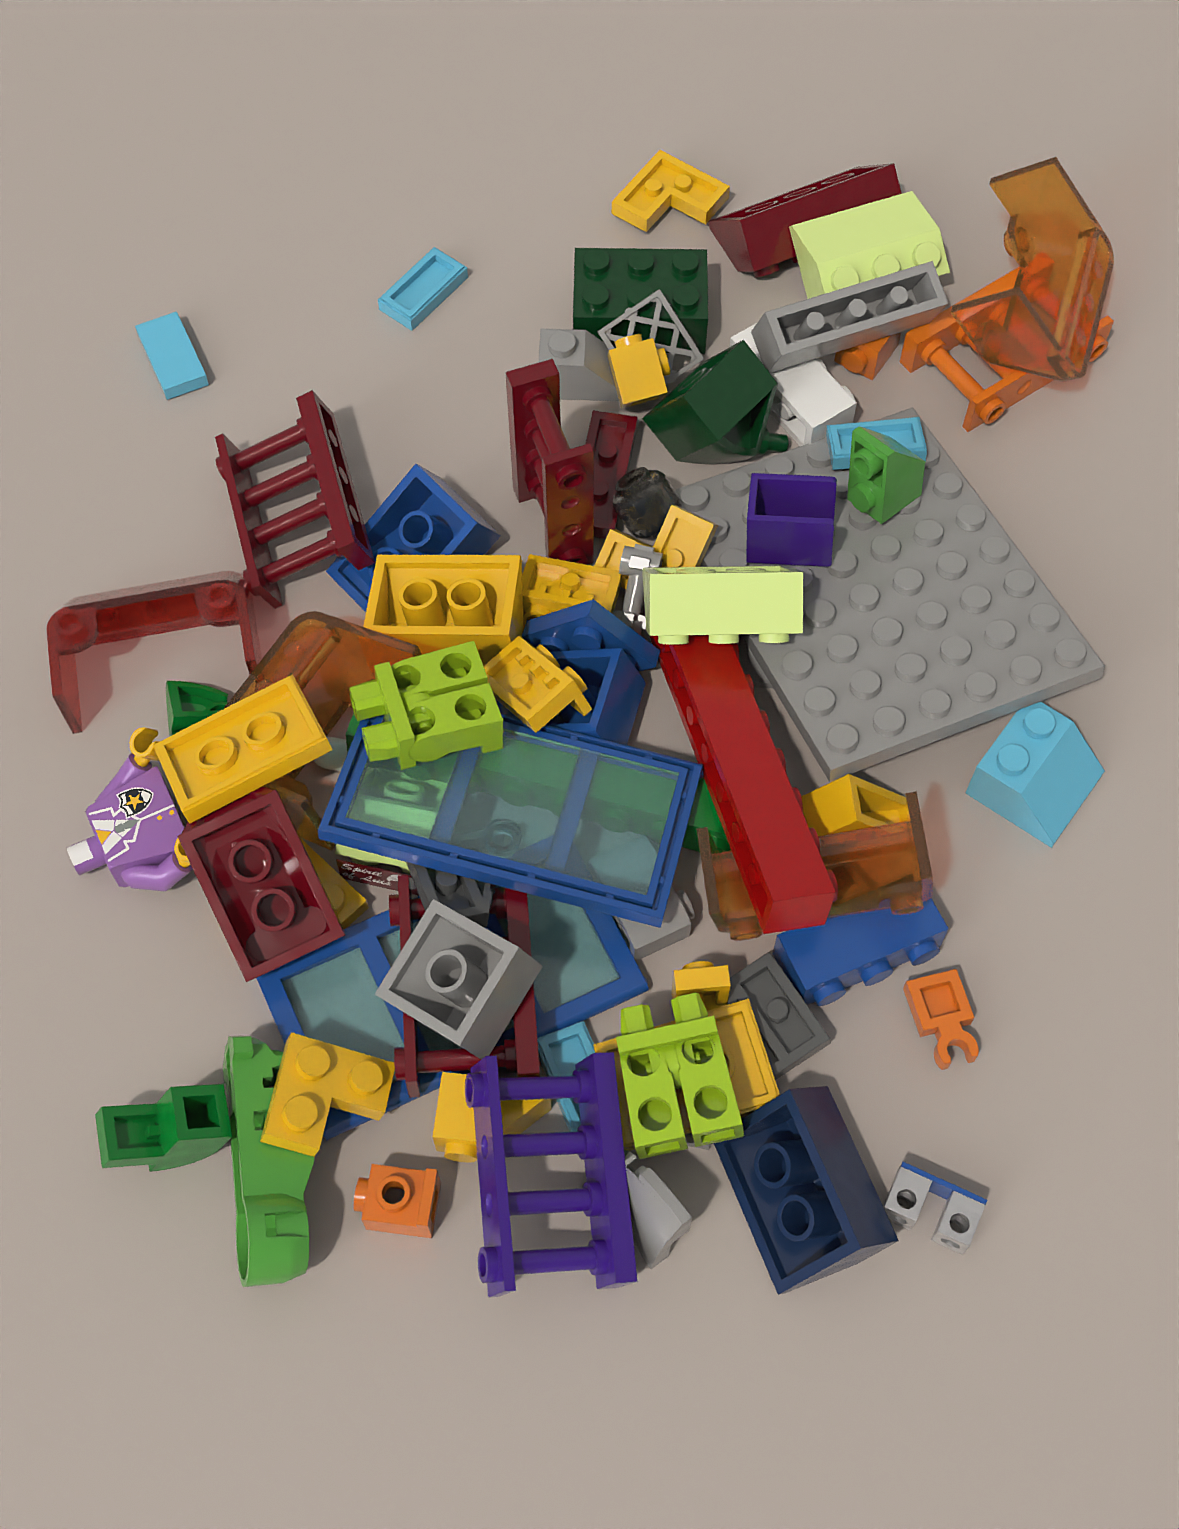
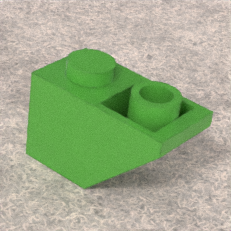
[847,426,925,524]

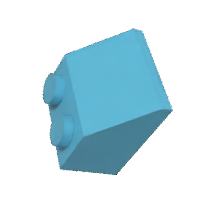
[965,702,1105,848]

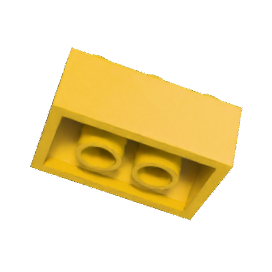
[362,555,524,666]

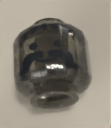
[613,467,682,539]

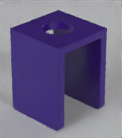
[746,473,837,567]

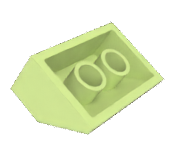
[789,191,950,299]
[642,565,803,644]

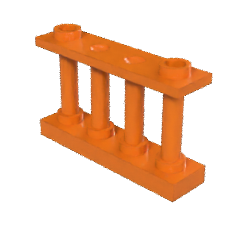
[899,253,1114,432]

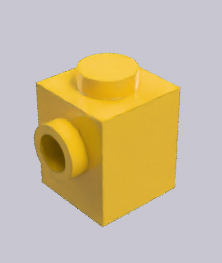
[607,334,671,409]

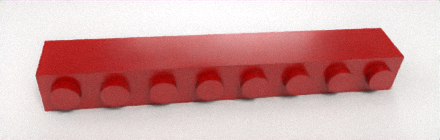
[649,635,838,934]

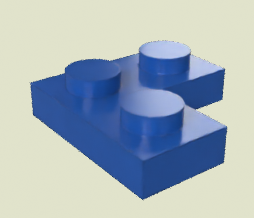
[522,599,660,672]

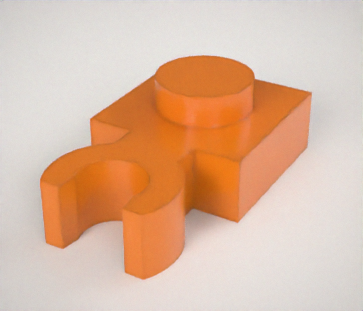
[903,969,979,1070]

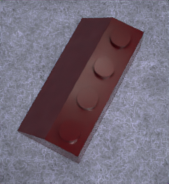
[708,163,902,277]

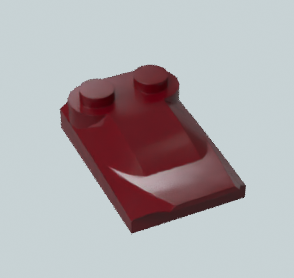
[178,786,346,982]

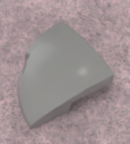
[624,1149,692,1269]

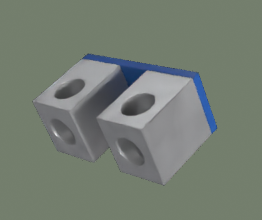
[883,1162,987,1255]

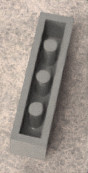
[751,261,949,373]

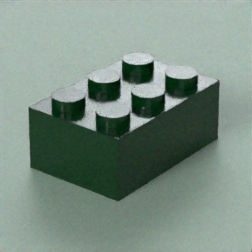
[573,248,708,354]

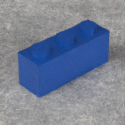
[772,875,949,1006]

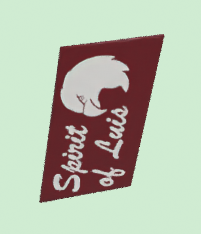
[336,859,419,896]

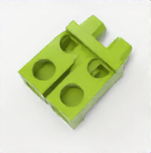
[349,641,503,770]
[616,992,744,1159]

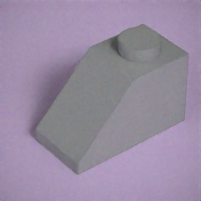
[538,329,619,401]

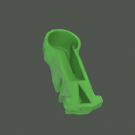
[223,1035,315,1287]

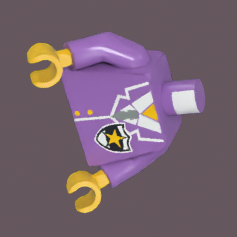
[67,727,193,892]

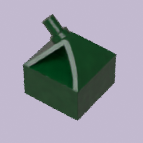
[642,339,788,464]

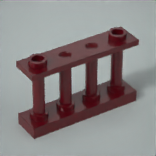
[505,359,594,565]
[215,390,375,609]
[389,875,540,1098]

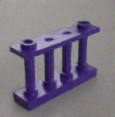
[465,1052,638,1298]

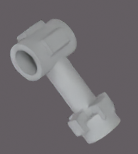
[613,544,663,635]

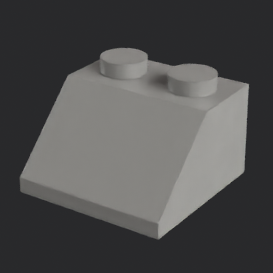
[375,899,543,1059]

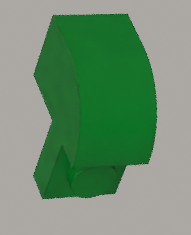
[95,1084,232,1172]

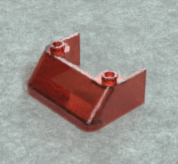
[46,571,266,734]

